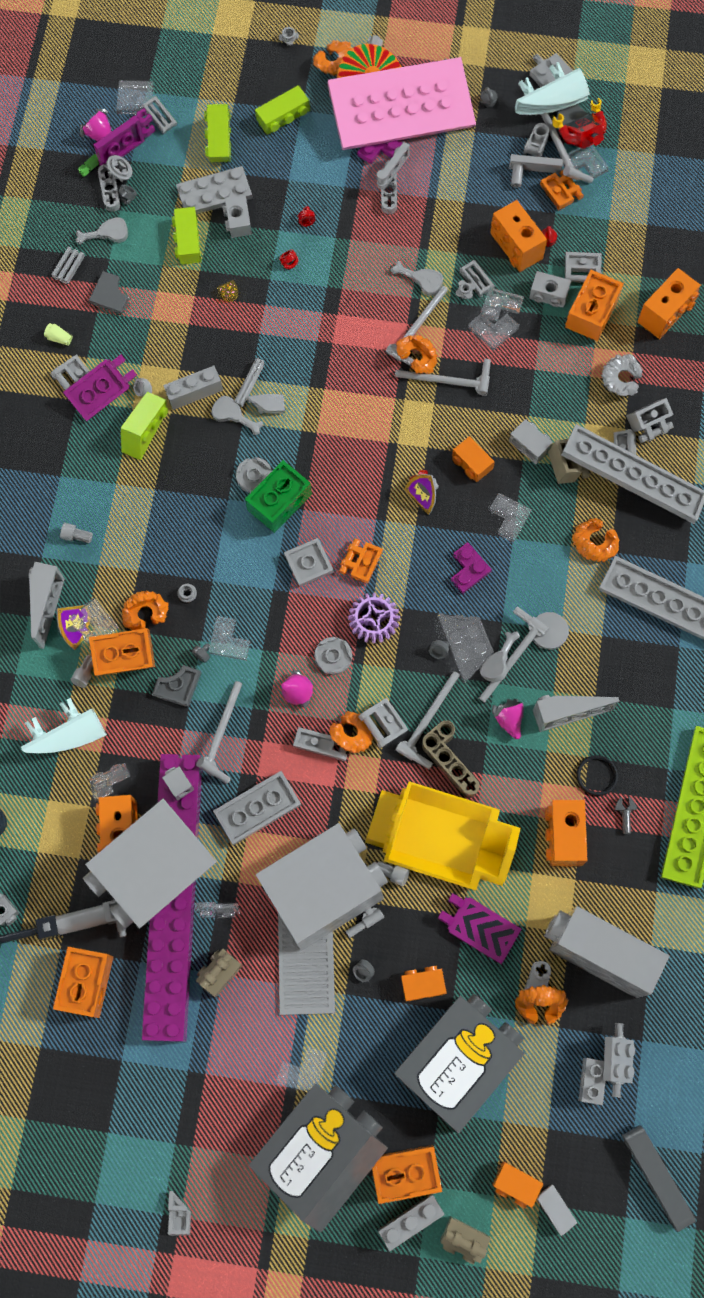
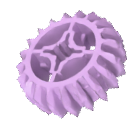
[348,592,400,644]

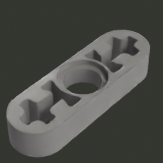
[98,164,121,212]
[381,167,397,214]

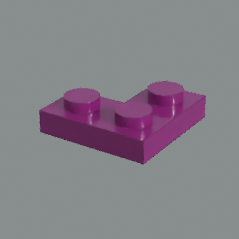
[357,140,403,164]
[451,542,492,594]

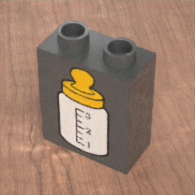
[394,993,525,1133]
[248,1083,388,1232]

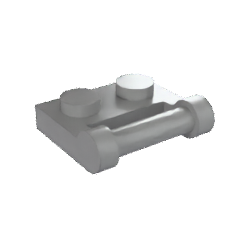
[564,252,601,283]
[51,355,90,390]
[358,698,408,749]

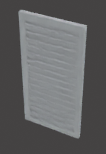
[278,913,335,1015]

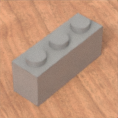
[163,366,223,410]
[378,1194,444,1251]

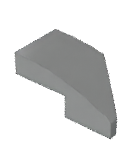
[247,394,285,414]
[168,1191,191,1236]

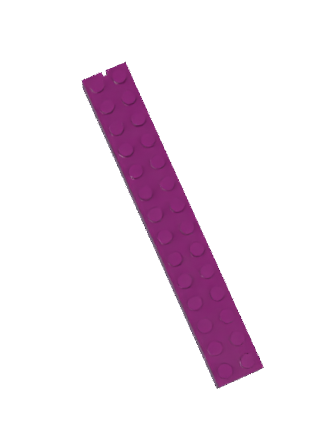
[142,754,202,1042]

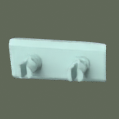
[515,62,590,115]
[21,698,107,753]

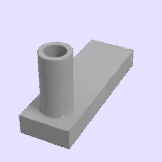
[509,154,563,188]

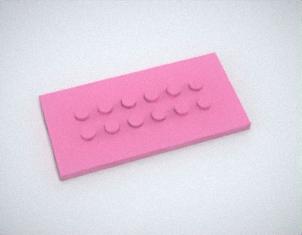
[327,57,476,150]

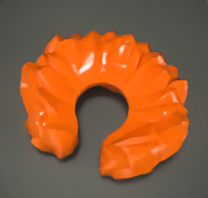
[313,40,351,76]
[396,335,437,374]
[572,518,619,562]
[122,590,168,630]
[329,711,374,753]
[515,985,569,1025]

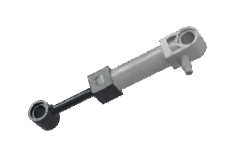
[0,900,126,947]

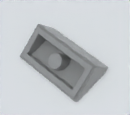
[614,429,636,455]
[537,1184,577,1236]

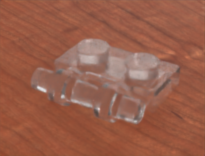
[69,598,119,643]

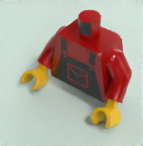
[552,98,607,149]

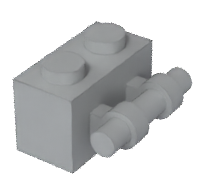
[626,398,674,443]

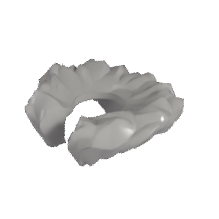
[601,354,642,396]

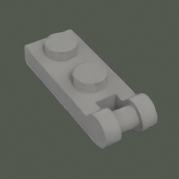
[377,142,410,189]
[293,727,347,761]

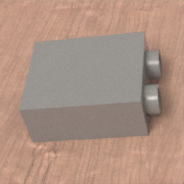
[83,799,217,929]
[255,823,388,951]
[544,906,670,998]

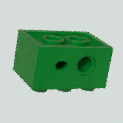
[245,460,312,533]

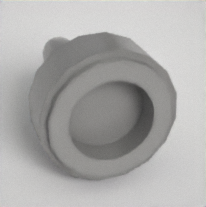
[133,378,152,396]

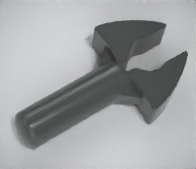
[614,796,637,835]

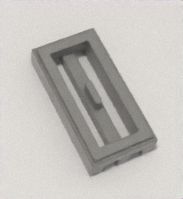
[142,96,177,135]
[52,247,85,284]
[460,260,495,297]

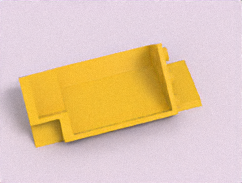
[365,781,520,890]

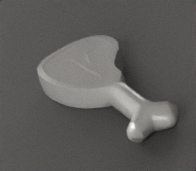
[76,217,128,245]
[391,261,443,296]
[212,396,263,435]
[480,632,520,682]

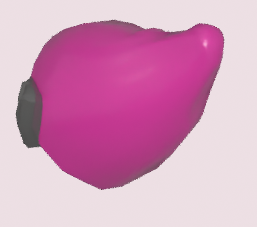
[80,109,111,141]
[281,669,313,708]
[492,698,524,739]

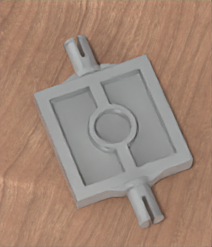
[529,53,573,87]
[603,1023,635,1098]

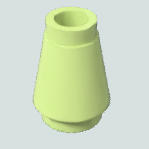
[44,323,72,346]

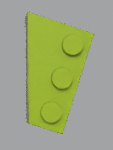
[204,104,231,162]
[121,392,168,460]

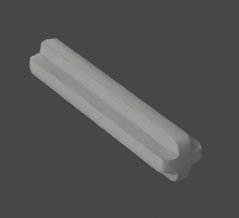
[235,358,264,407]

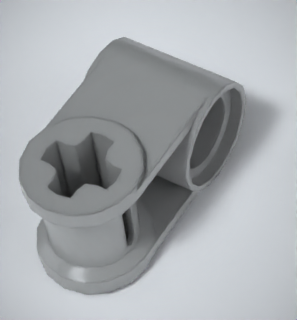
[523,123,549,157]
[524,961,551,990]

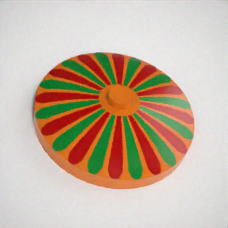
[337,44,401,78]

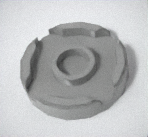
[236,457,272,493]
[533,612,569,650]
[314,637,352,675]

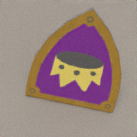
[405,474,438,515]
[56,604,90,650]

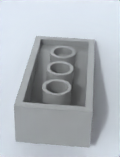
[29,562,65,649]
[533,695,620,732]

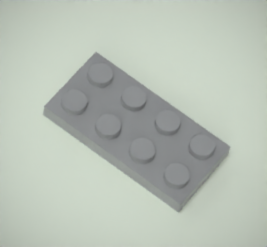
[176,166,253,214]
[213,771,301,846]

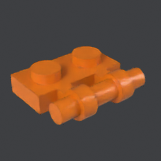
[540,169,584,210]
[339,538,383,584]

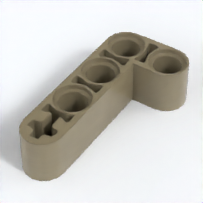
[422,720,480,798]

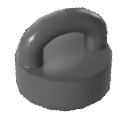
[480,87,497,108]
[119,185,137,205]
[429,640,449,659]
[192,643,211,663]
[353,959,375,982]

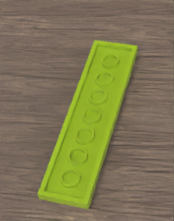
[661,726,704,889]

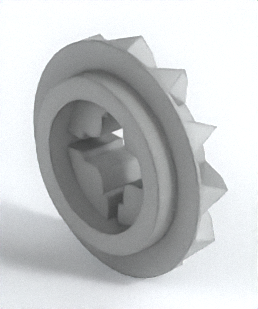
[106,155,132,182]

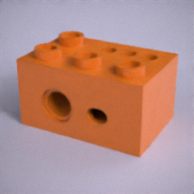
[490,200,547,272]
[638,268,701,339]
[565,270,624,341]
[89,628,155,676]
[96,795,138,853]
[545,800,587,866]
[53,947,113,1018]
[372,1145,442,1204]

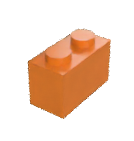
[452,436,494,482]
[401,966,447,1002]
[492,1161,543,1209]

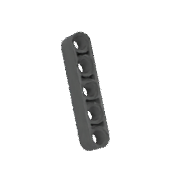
[622,1125,696,1233]

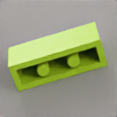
[255,85,310,135]
[172,207,201,265]

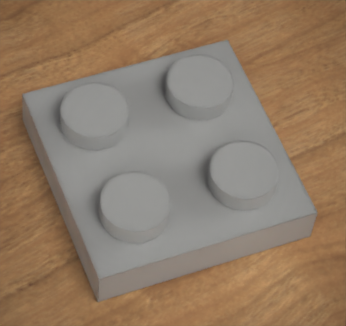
[284,538,334,587]

